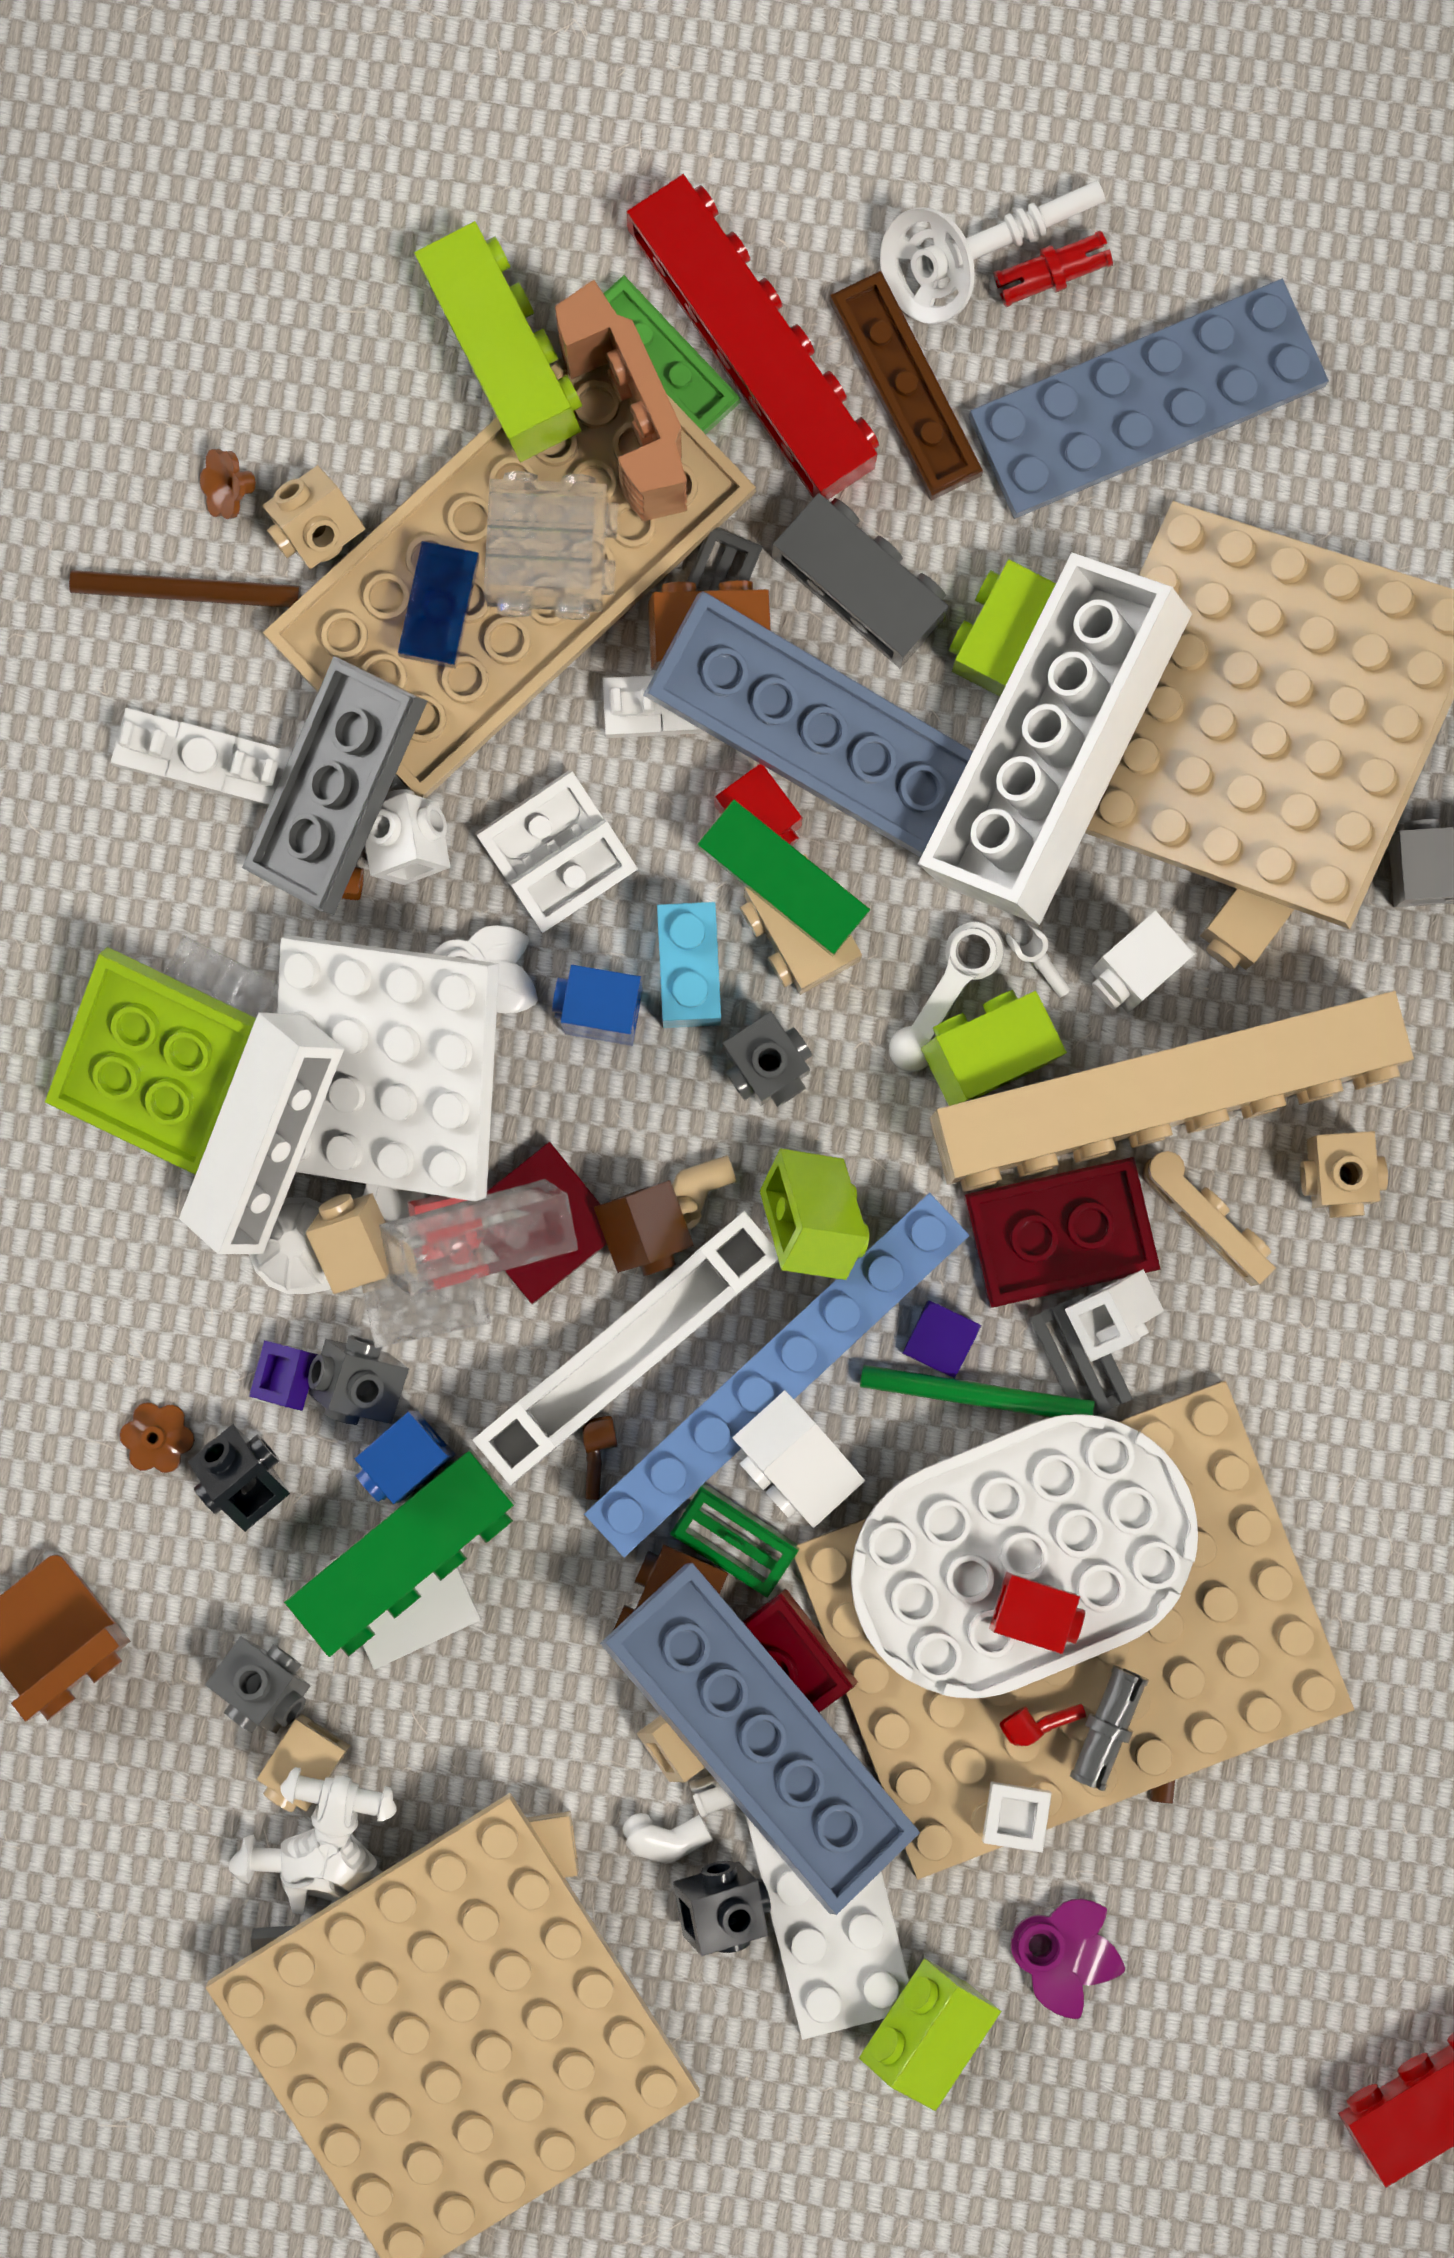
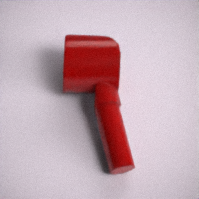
[999,1703,1086,1746]

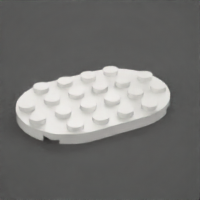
[851,1414,1198,1699]

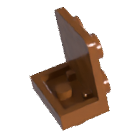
[0,1555,131,1722]

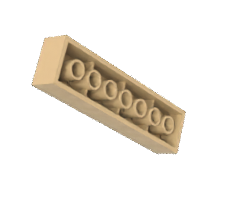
[929,991,1414,1192]

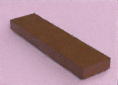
[829,271,983,501]

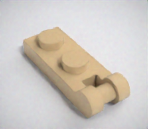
[1143,1151,1276,1286]

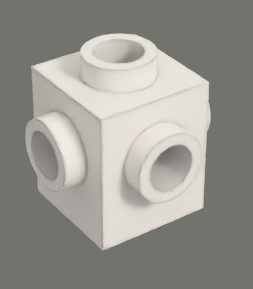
[363,789,451,885]

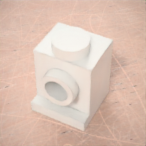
[1065,1269,1164,1362]

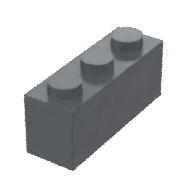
[772,493,949,669]

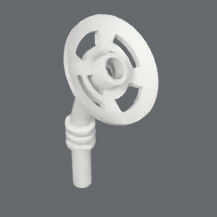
[880,180,1106,324]

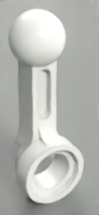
[889,921,1005,1072]

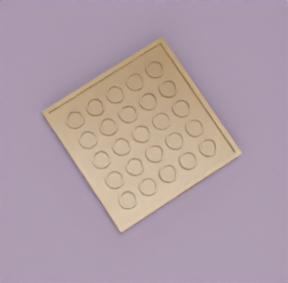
[1085,501,1454,929]
[206,1793,700,2258]

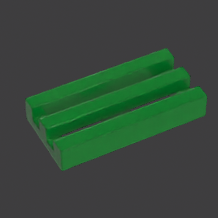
[670,1483,800,1598]

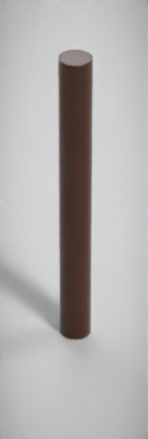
[69,570,301,608]

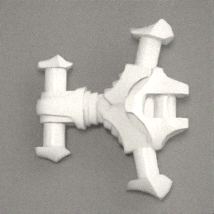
[229,1767,396,1915]

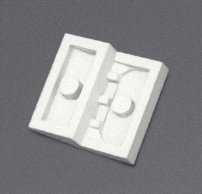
[474,770,638,933]

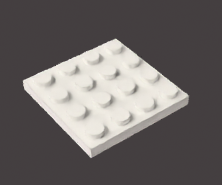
[277,936,499,1201]

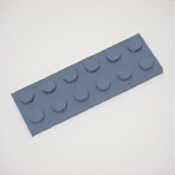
[969,278,1329,519]
[643,591,973,857]
[600,1563,920,1915]

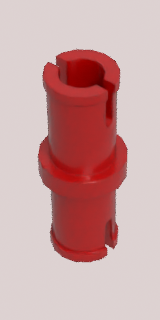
[993,231,1113,307]

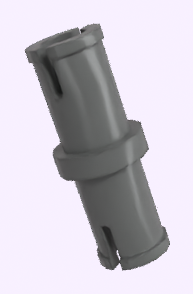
[1070,1665,1149,1791]

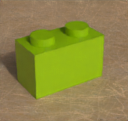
[948,559,1056,697]
[921,990,1067,1106]
[759,1148,869,1280]
[859,1958,1002,2111]

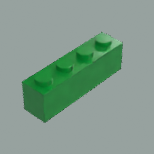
[284,1449,516,1657]

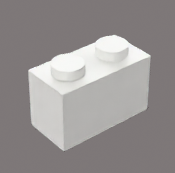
[1090,910,1195,1013]
[732,1390,865,1528]

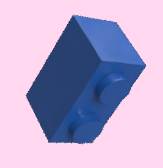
[552,964,643,1046]
[354,1411,456,1504]

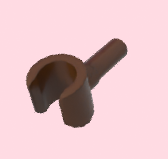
[583,1416,618,1500]

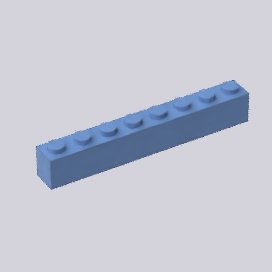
[584,1193,970,1557]

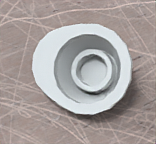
[249,1197,331,1294]

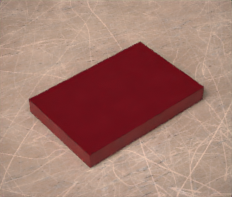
[964,1157,1161,1308]

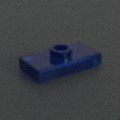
[398,541,480,669]

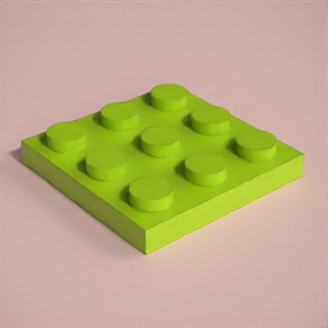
[45,947,256,1175]

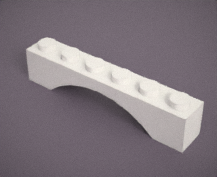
[472,1211,779,1485]

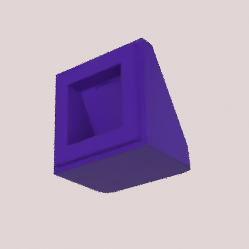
[902,1300,982,1379]

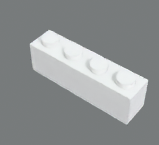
[179,1012,344,1254]

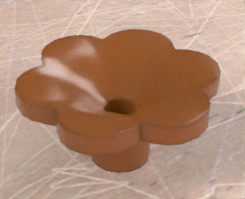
[200,449,256,519]
[120,1403,195,1473]

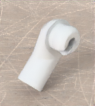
[623,1813,713,1864]

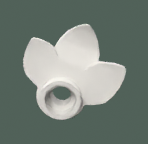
[432,925,538,1014]

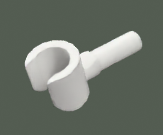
[1006,920,1071,998]

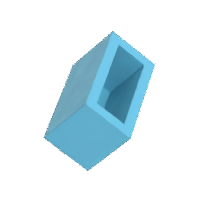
[657,902,721,1028]

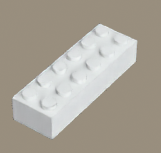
[918,552,1192,925]

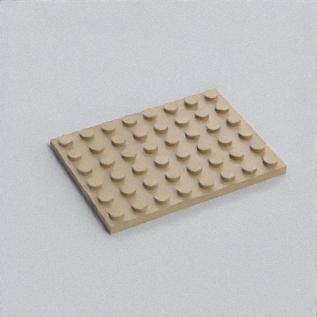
[794,1381,1355,1880]

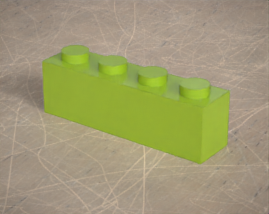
[414,221,583,463]

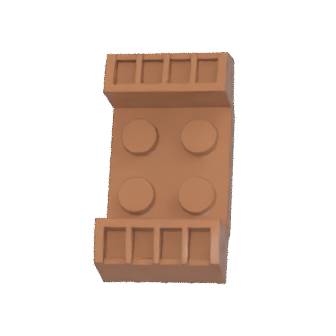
[555,280,687,521]

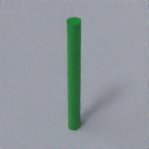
[860,1365,1095,1418]

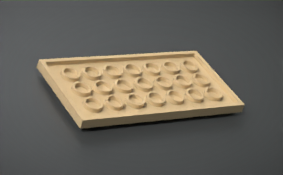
[263,358,756,798]

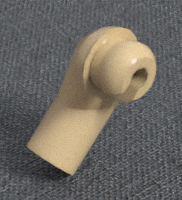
[672,1155,737,1229]

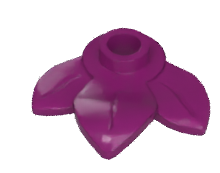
[1010,1898,1125,2019]

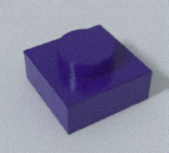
[249,1340,318,1411]

